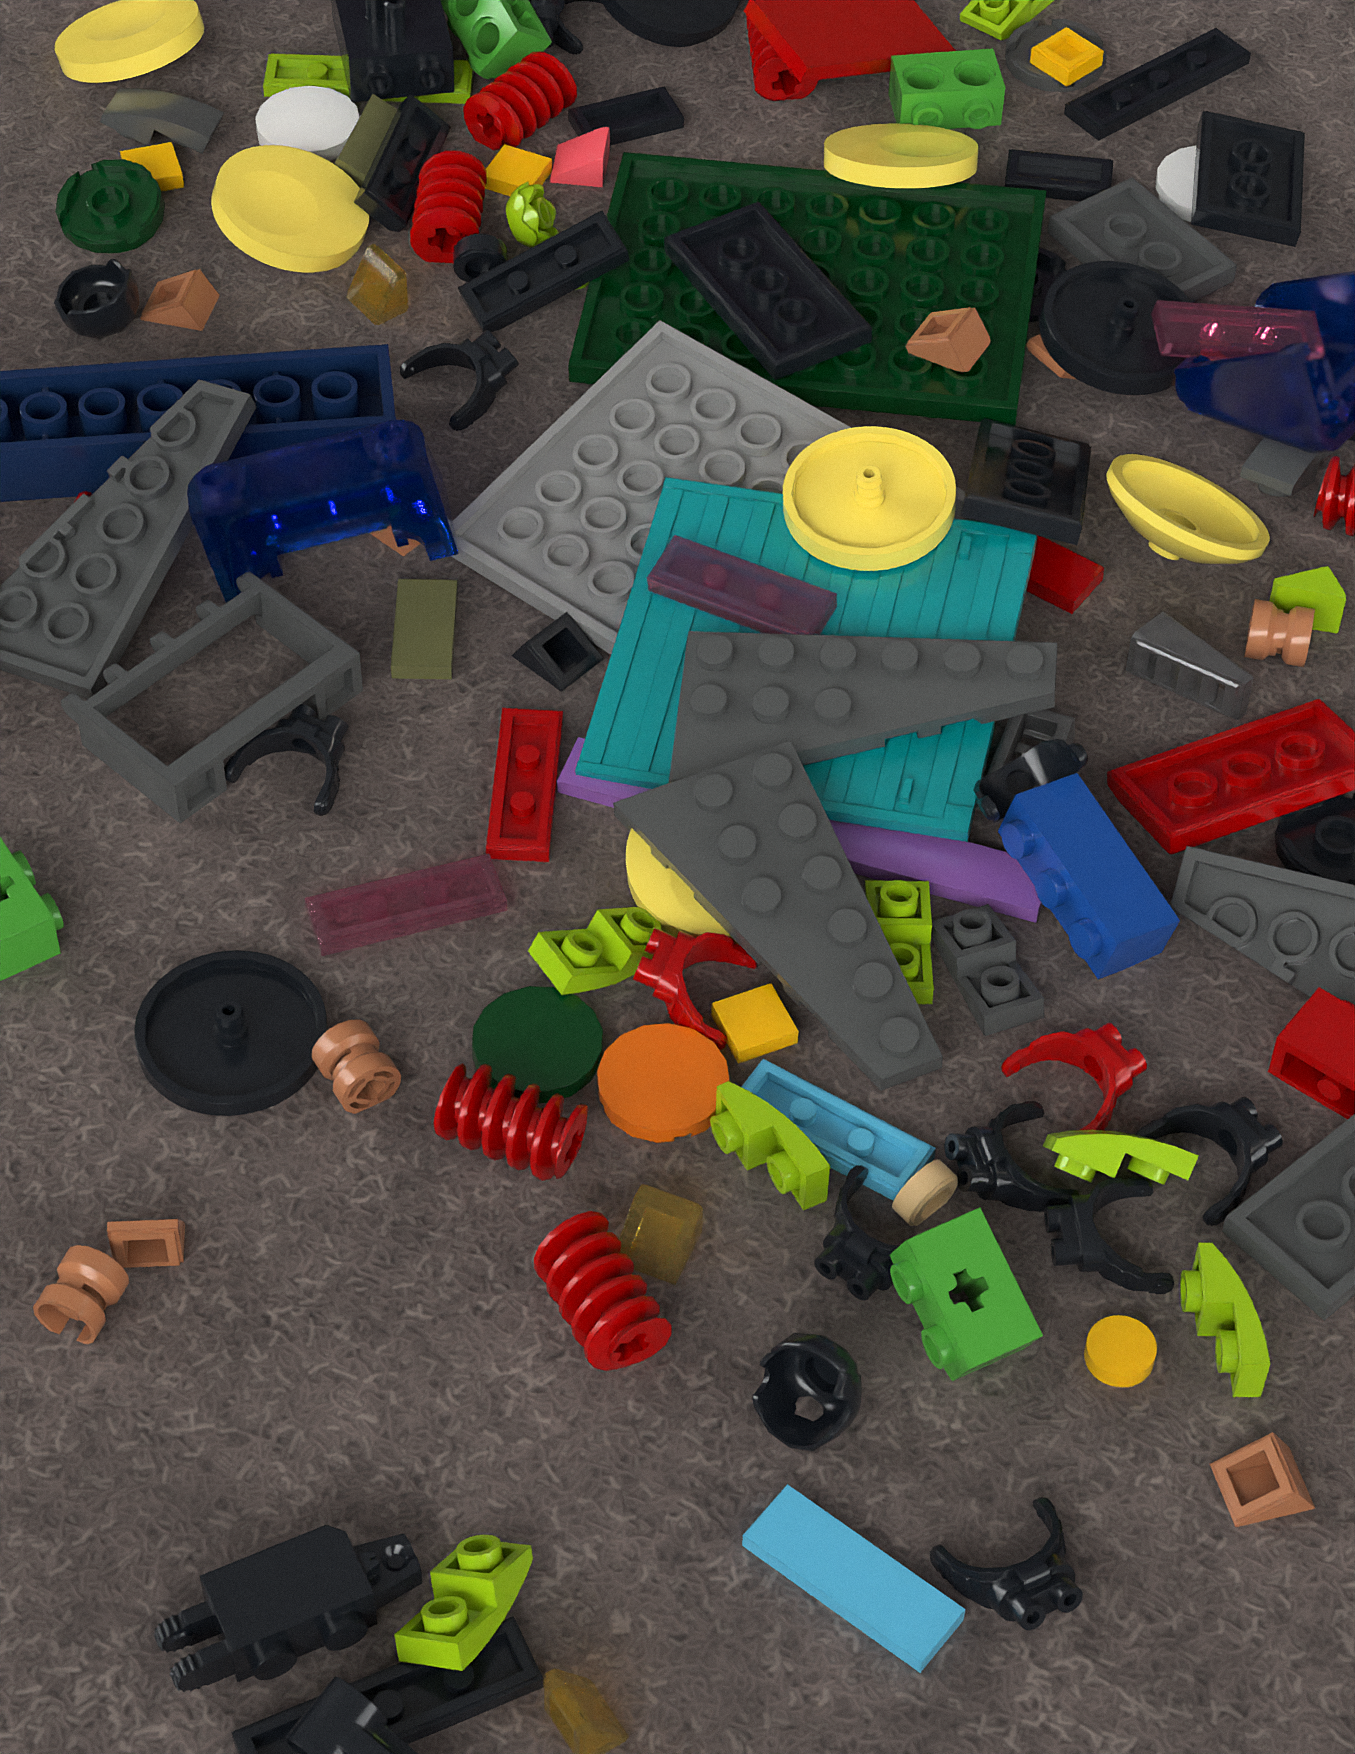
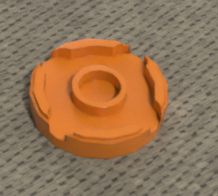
[597,1023,730,1143]

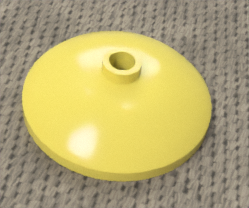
[1106,454,1270,564]

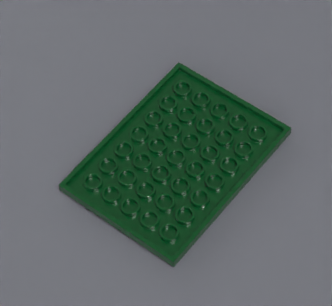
[568,152,1046,426]

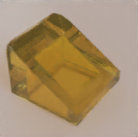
[346,244,408,325]
[619,1184,703,1285]
[543,1668,629,1754]

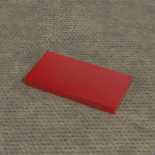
[744,0,956,82]
[1107,699,1355,855]

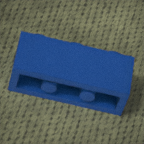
[998,773,1180,980]

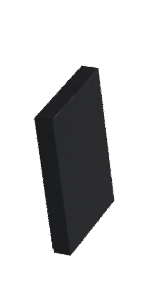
[1191,111,1305,247]

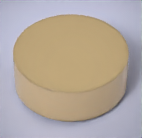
[892,1159,958,1226]

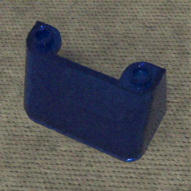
[1174,271,1355,454]
[187,419,459,603]

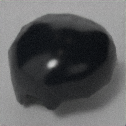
[54,259,140,339]
[752,1333,862,1452]

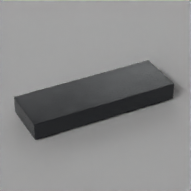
[354,94,451,232]
[458,210,630,332]

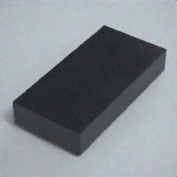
[568,86,684,146]
[1004,149,1114,202]

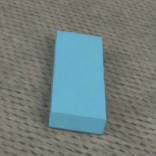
[741,1059,936,1201]
[742,1484,966,1673]

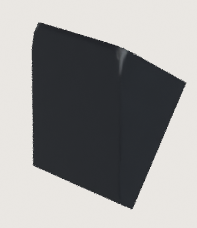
[511,612,604,692]

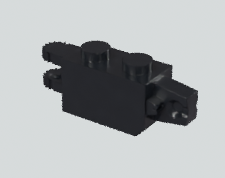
[153,1525,422,1692]

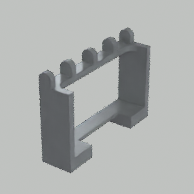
[61,572,363,824]

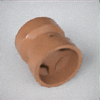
[1244,599,1315,667]
[312,1019,401,1114]
[33,1245,129,1344]

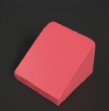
[550,127,610,187]

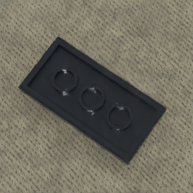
[664,202,872,380]
[960,418,1092,545]

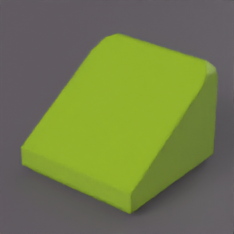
[1269,566,1346,633]

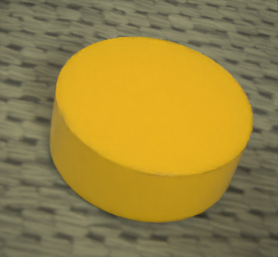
[1084,1315,1157,1387]

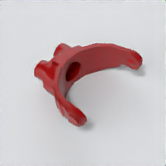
[632,928,758,1051]
[1001,1023,1147,1131]

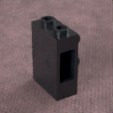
[331,0,454,102]

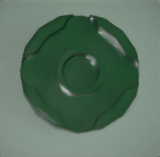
[55,159,165,253]
[472,986,603,1103]

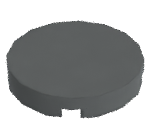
[1005,19,1107,92]

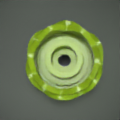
[506,182,559,248]

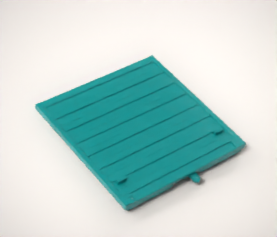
[575,477,1037,842]

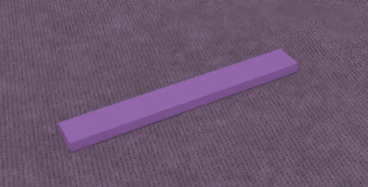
[557,737,1043,923]

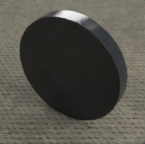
[601,0,739,47]
[1039,261,1202,395]
[134,950,328,1116]

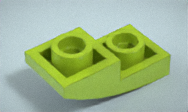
[959,0,1054,41]
[864,880,934,1004]
[528,907,661,995]
[710,1081,830,1211]
[1043,1130,1199,1185]
[1180,1243,1270,1397]
[394,1535,533,1671]

